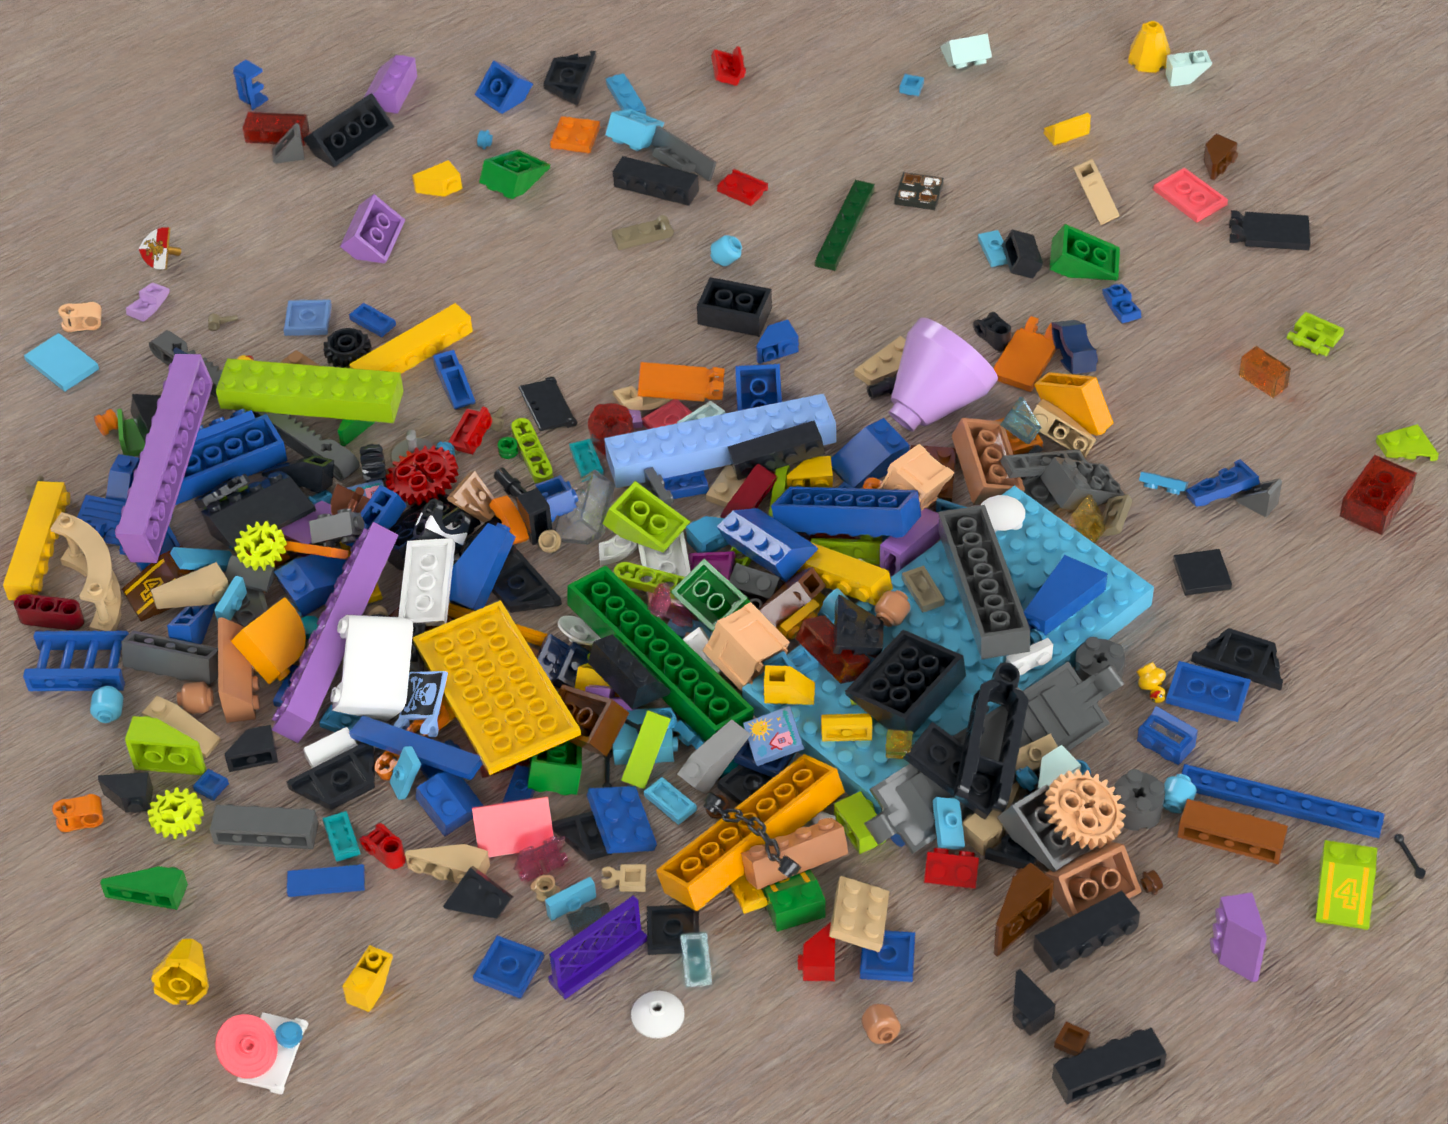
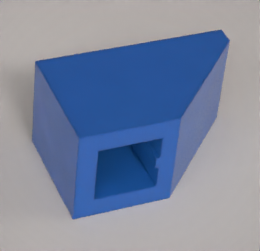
[756,320,799,364]

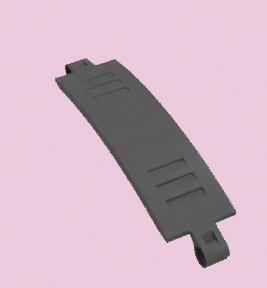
[864,662,1125,854]

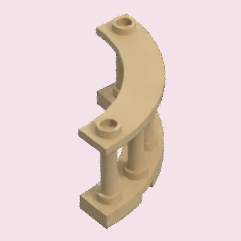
[50,512,123,631]

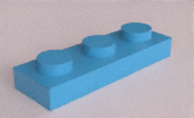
[606,73,646,115]

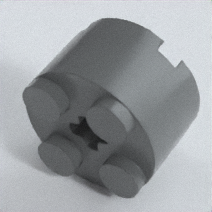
[1074,637,1125,690]
[1113,769,1165,831]

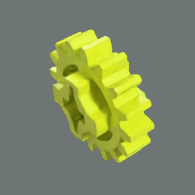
[234,521,287,571]
[147,788,204,839]

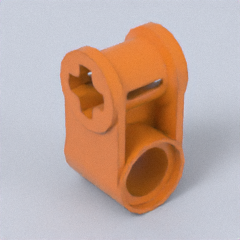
[52,794,104,832]

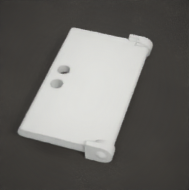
[237,1013,308,1094]

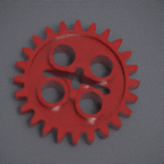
[385,445,459,506]

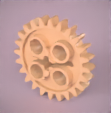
[1044,769,1126,850]

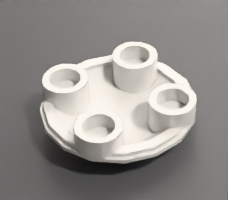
[981,495,1025,532]

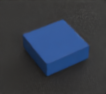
[193,769,229,801]

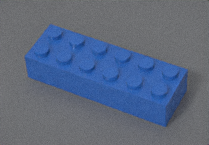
[175,414,288,505]
[771,487,922,538]

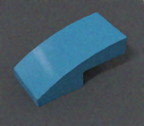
[762,645,820,675]

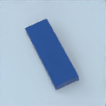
[287,864,365,897]

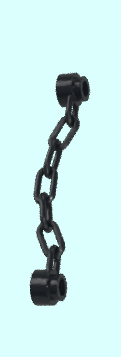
[703,792,801,878]

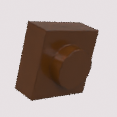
[1054,1021,1091,1056]

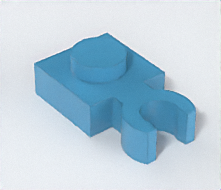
[674,720,705,750]

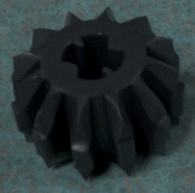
[360,444,386,482]

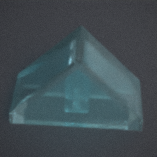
[1000,397,1042,444]
[681,932,712,987]

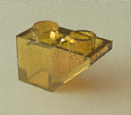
[1065,494,1106,544]

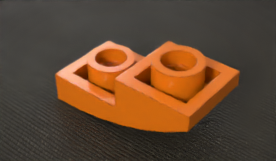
[489,495,529,545]

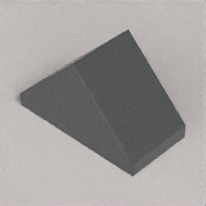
[272,123,305,164]
[1236,478,1282,517]

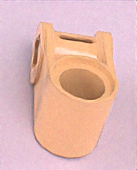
[58,302,102,332]

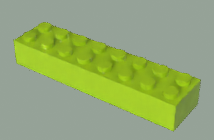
[216,358,404,423]

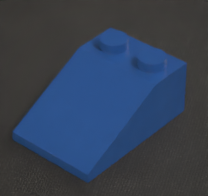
[735,364,782,411]
[831,418,910,489]
[274,555,347,617]

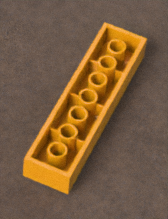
[656,754,845,911]

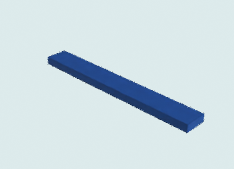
[1181,764,1385,838]

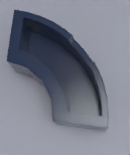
[1051,320,1098,374]

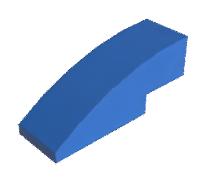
[433,350,476,410]

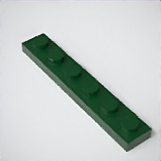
[815,180,875,271]

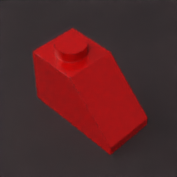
[798,922,835,981]

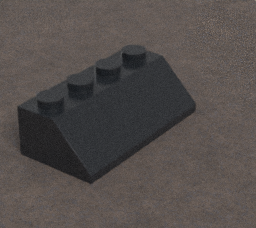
[303,93,395,168]

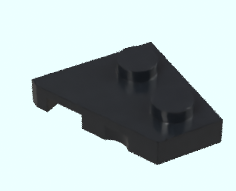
[195,474,250,508]
[443,866,514,919]

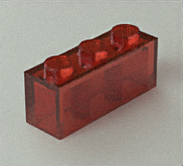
[242,112,310,146]
[795,615,870,684]

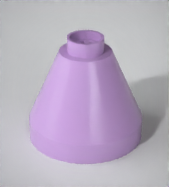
[889,318,998,432]

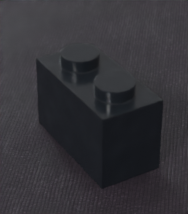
[1002,229,1043,279]
[516,488,553,545]

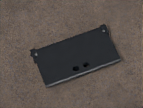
[518,377,578,431]

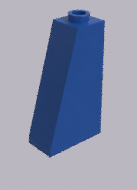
[449,523,516,611]
[1024,555,1108,636]

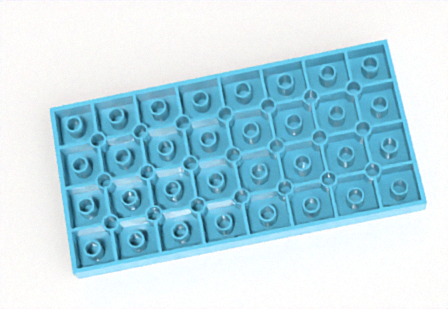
[742,486,1154,815]

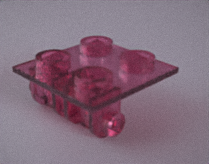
[647,583,693,628]
[513,836,568,882]

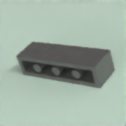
[121,630,218,685]
[210,804,319,849]

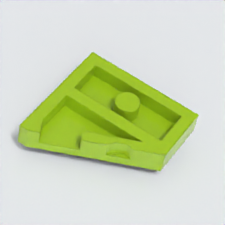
[1376,424,1439,461]

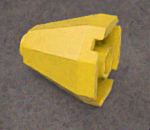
[1128,21,1170,73]
[151,939,209,1005]

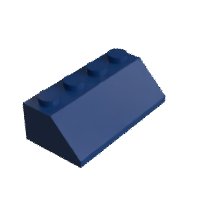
[717,508,818,582]

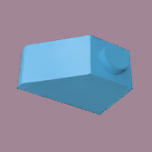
[686,516,729,553]

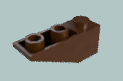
[758,567,826,627]

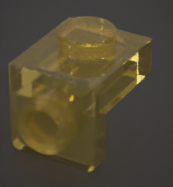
[885,729,913,759]

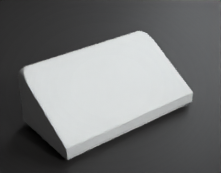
[304,727,357,768]

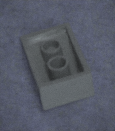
[998,784,1090,872]

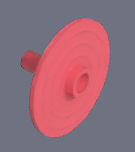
[215,1014,278,1079]

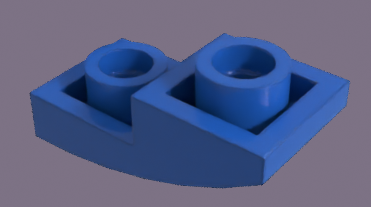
[1102,284,1141,323]

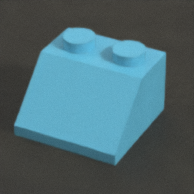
[606,109,664,151]

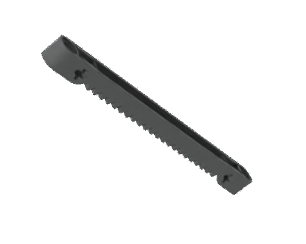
[149,330,360,481]

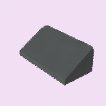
[225,555,276,593]

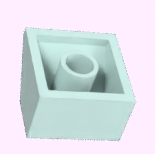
[940,34,992,69]

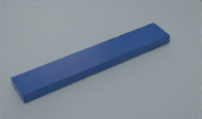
[349,716,483,780]

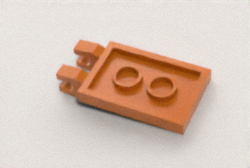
[993,316,1057,392]
[638,362,725,402]

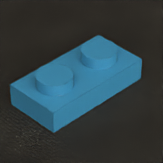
[1139,471,1189,495]

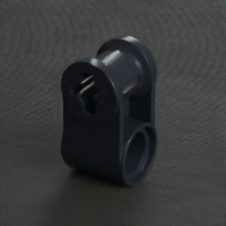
[973,312,1011,351]

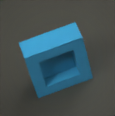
[899,74,924,96]

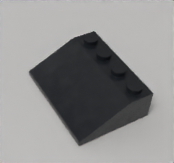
[201,471,316,552]
[387,494,481,571]
[845,630,966,739]

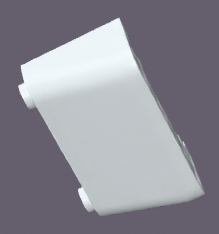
[330,615,413,722]

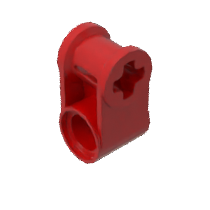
[359,822,406,869]

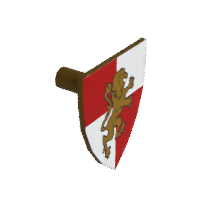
[138,227,181,270]

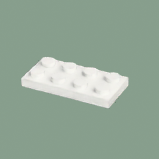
[638,532,691,612]
[398,538,455,626]

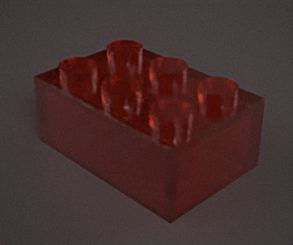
[1340,454,1417,535]

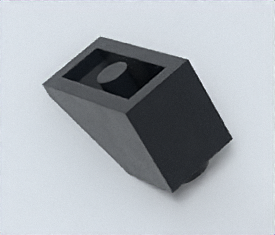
[225,725,278,772]
[98,772,153,813]
[1012,969,1056,1036]

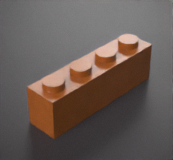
[1178,799,1288,864]

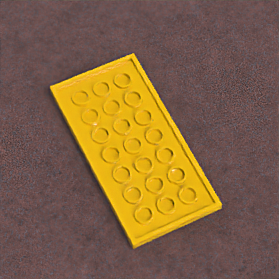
[413,600,581,775]

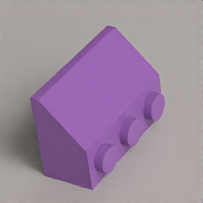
[364,55,417,114]
[340,194,405,263]
[1210,893,1267,982]

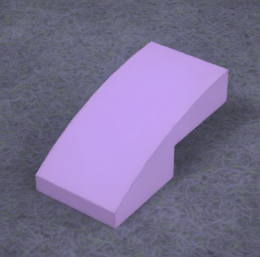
[126,282,170,322]

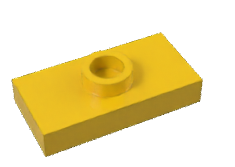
[729,873,768,914]

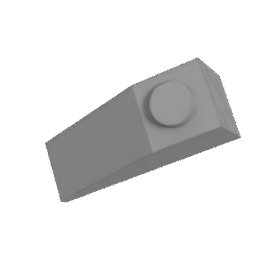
[677,720,751,795]

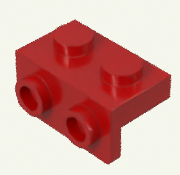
[711,46,746,86]
[448,407,492,455]
[924,848,979,889]

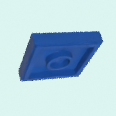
[860,931,915,982]
[473,935,544,999]

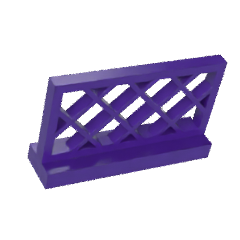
[548,895,647,999]

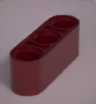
[720,463,778,518]
[14,594,85,630]

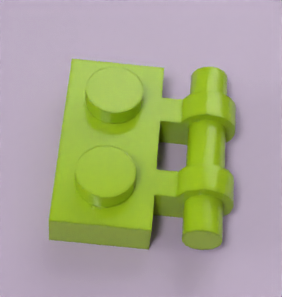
[1286,311,1345,357]

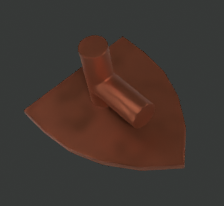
[330,484,370,515]

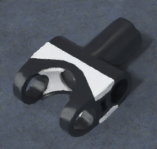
[413,499,470,555]

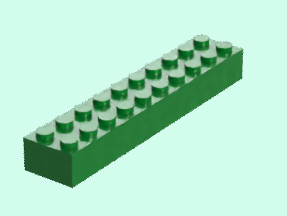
[567,565,754,742]

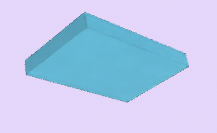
[24,333,99,392]

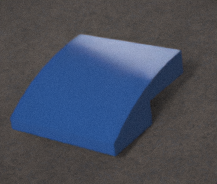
[663,470,709,499]

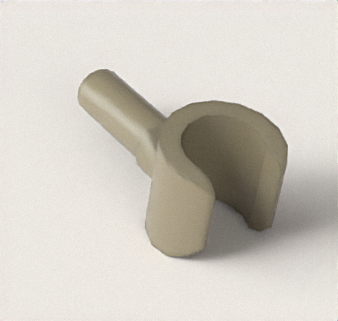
[208,313,238,331]
[490,406,505,432]
[25,476,44,501]

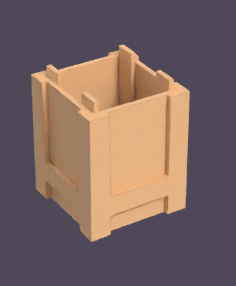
[877,444,954,511]
[703,602,790,691]

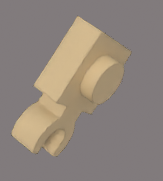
[601,864,647,892]

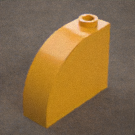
[1034,372,1113,436]
[231,597,306,684]

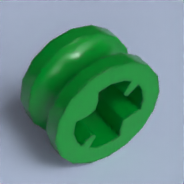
[497,437,518,459]

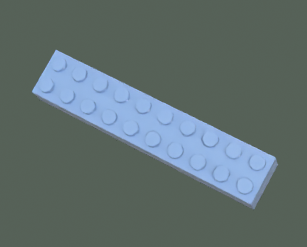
[604,394,836,488]

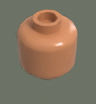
[875,590,911,627]
[177,682,214,714]
[862,1004,900,1044]

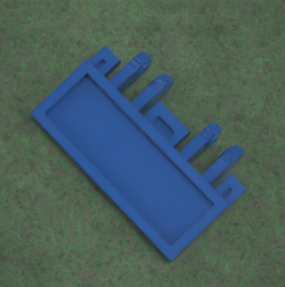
[77,495,173,555]

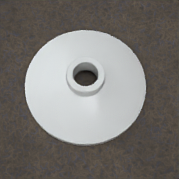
[558,615,601,645]
[631,991,684,1038]

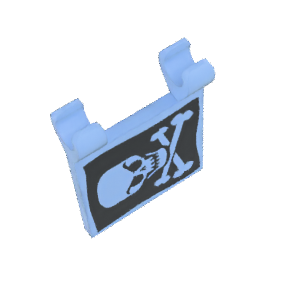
[393,671,448,738]

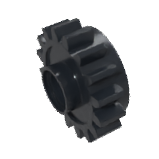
[323,328,372,368]

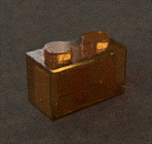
[1239,346,1291,398]

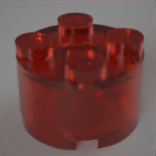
[588,403,635,455]

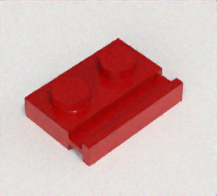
[717,169,768,206]

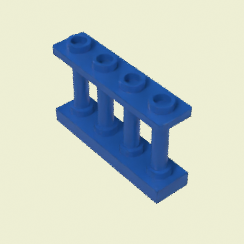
[23,630,129,691]

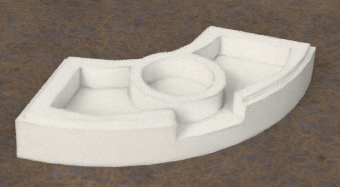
[599,534,638,566]

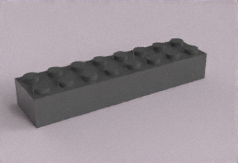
[938,505,1030,660]

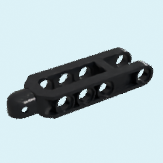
[954,662,1029,813]

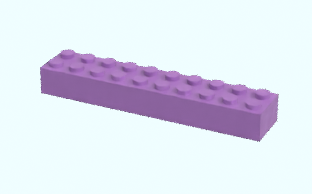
[115,354,213,563]
[272,522,398,743]

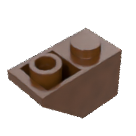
[1203,133,1238,180]

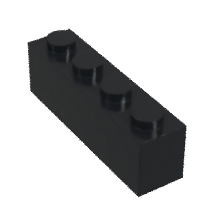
[613,156,699,206]
[727,420,825,480]
[1033,890,1140,973]
[1052,1027,1167,1105]

